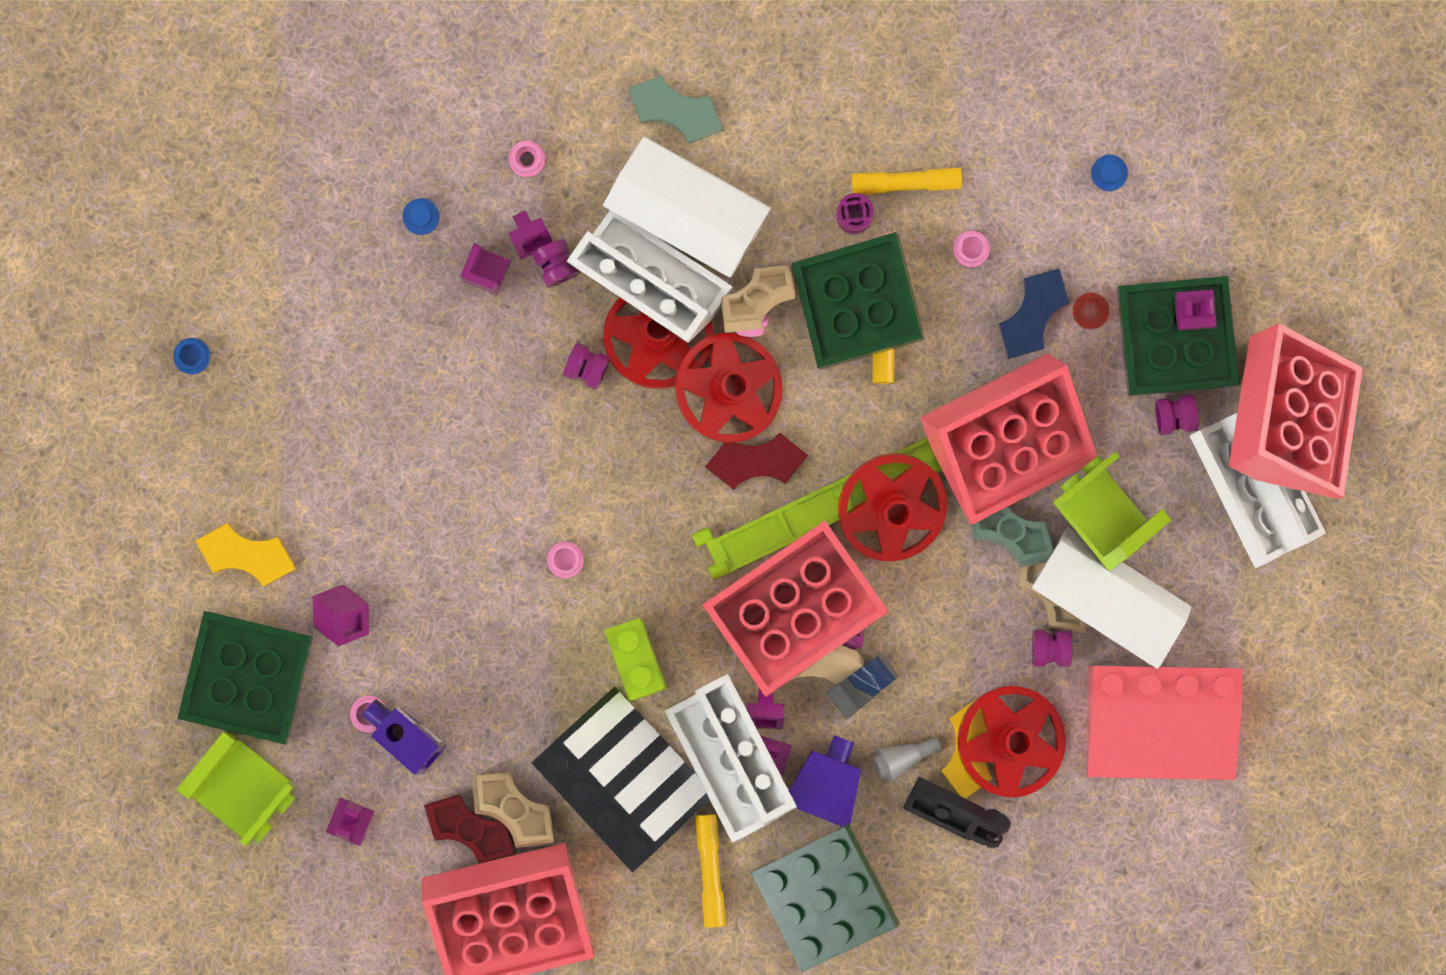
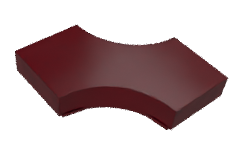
[705,432,808,490]
[424,794,517,864]

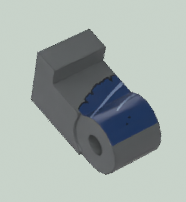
[826,653,899,719]

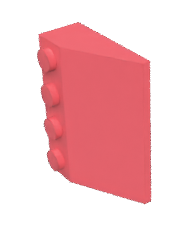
[1229,323,1363,499]
[920,353,1097,525]
[703,521,889,697]
[1087,666,1242,780]
[421,842,594,975]

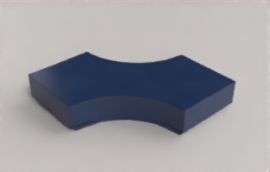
[998,268,1070,360]

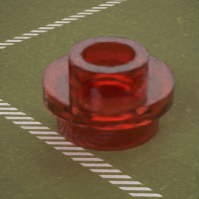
[1072,293,1109,330]

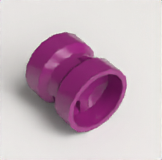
[836,193,874,235]
[532,239,580,288]
[563,342,610,390]
[1155,395,1199,436]
[1032,630,1072,667]

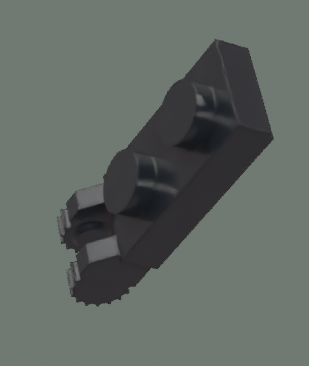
[903,776,1011,849]

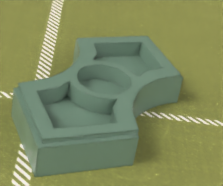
[628,75,723,144]
[969,507,1054,568]

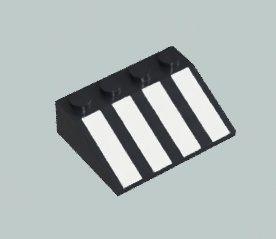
[531,686,710,873]

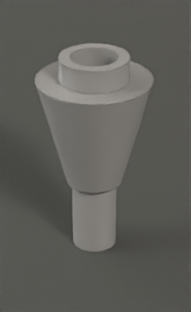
[872,737,942,783]

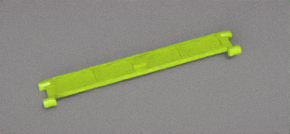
[691,438,942,581]

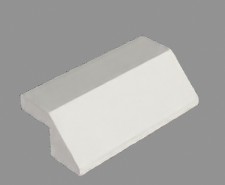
[603,137,771,278]
[567,210,733,343]
[1190,413,1326,568]
[1032,527,1192,669]
[665,674,797,843]

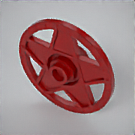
[603,297,713,389]
[675,333,782,443]
[838,453,947,561]
[958,686,1066,797]

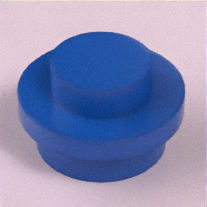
[1091,155,1128,192]
[403,198,440,235]
[173,338,211,375]

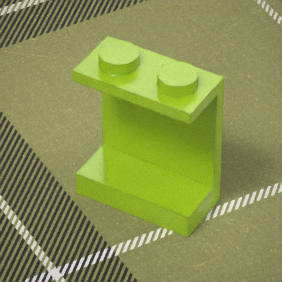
[1053,451,1171,571]
[604,617,667,701]
[176,731,298,846]

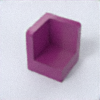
[460,243,511,296]
[312,585,369,646]

